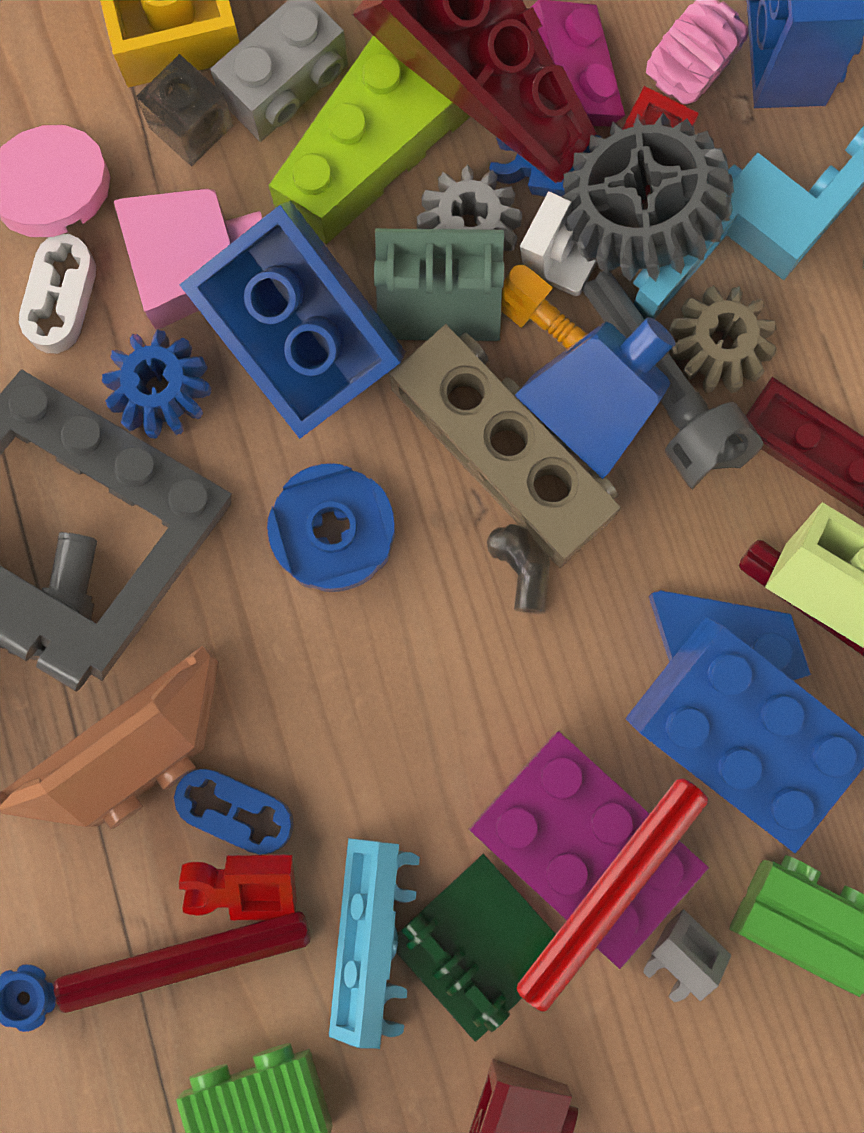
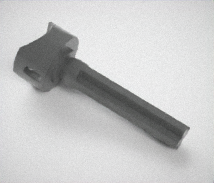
[582,271,764,490]

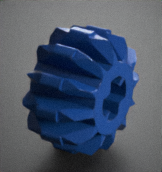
[102,329,211,439]

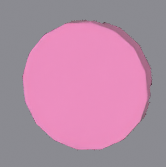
[0,125,111,237]

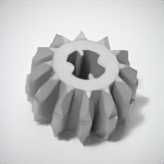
[417,164,522,251]

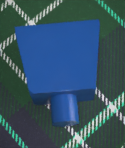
[515,317,676,479]

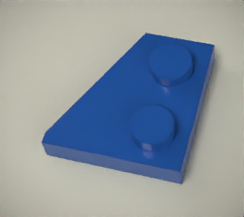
[649,591,811,681]

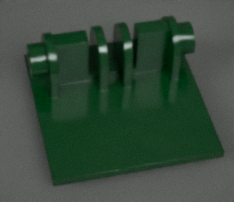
[396,853,556,1042]

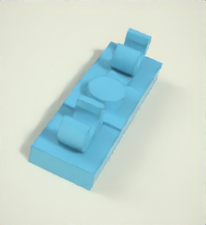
[329,838,420,1049]

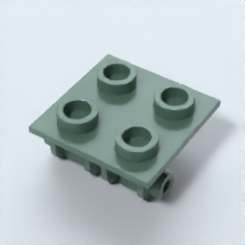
[374,228,504,341]

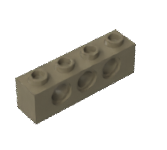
[390,324,621,568]

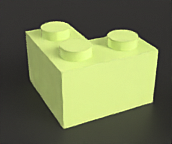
[765,502,864,648]

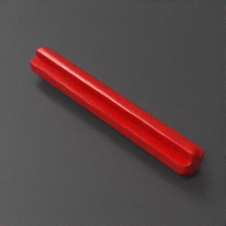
[517,778,708,1012]

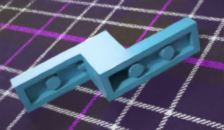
[633,126,864,319]

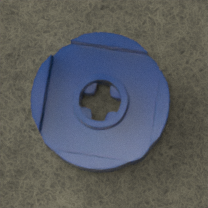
[267,463,395,592]

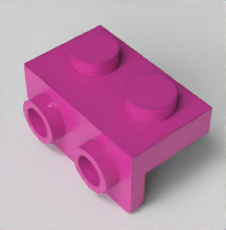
[531,0,625,127]

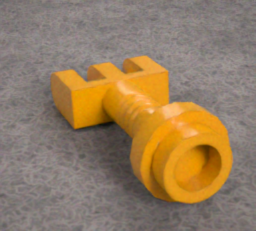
[501,265,587,349]

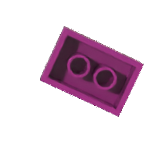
[468,731,709,969]

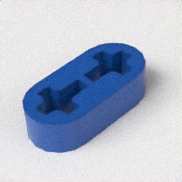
[174,769,294,855]

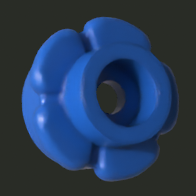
[0,964,56,1032]

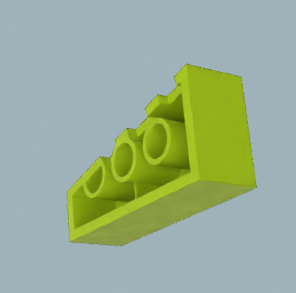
[269,36,471,244]

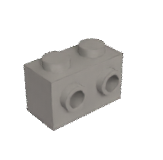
[210,0,348,142]

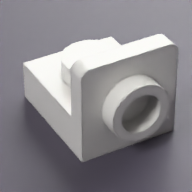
[520,191,597,296]

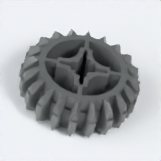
[561,112,734,282]

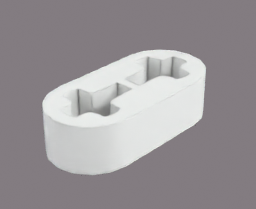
[19,234,96,354]

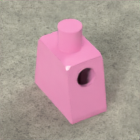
[114,189,262,330]

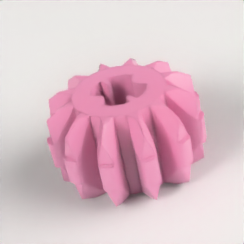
[646,0,749,105]

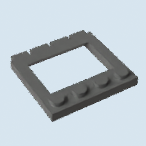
[0,369,232,692]

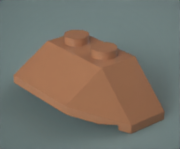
[0,645,219,829]

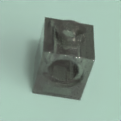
[136,54,233,167]

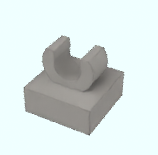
[643,909,731,1002]

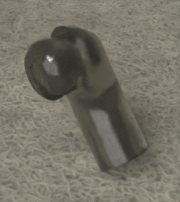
[487,524,550,614]

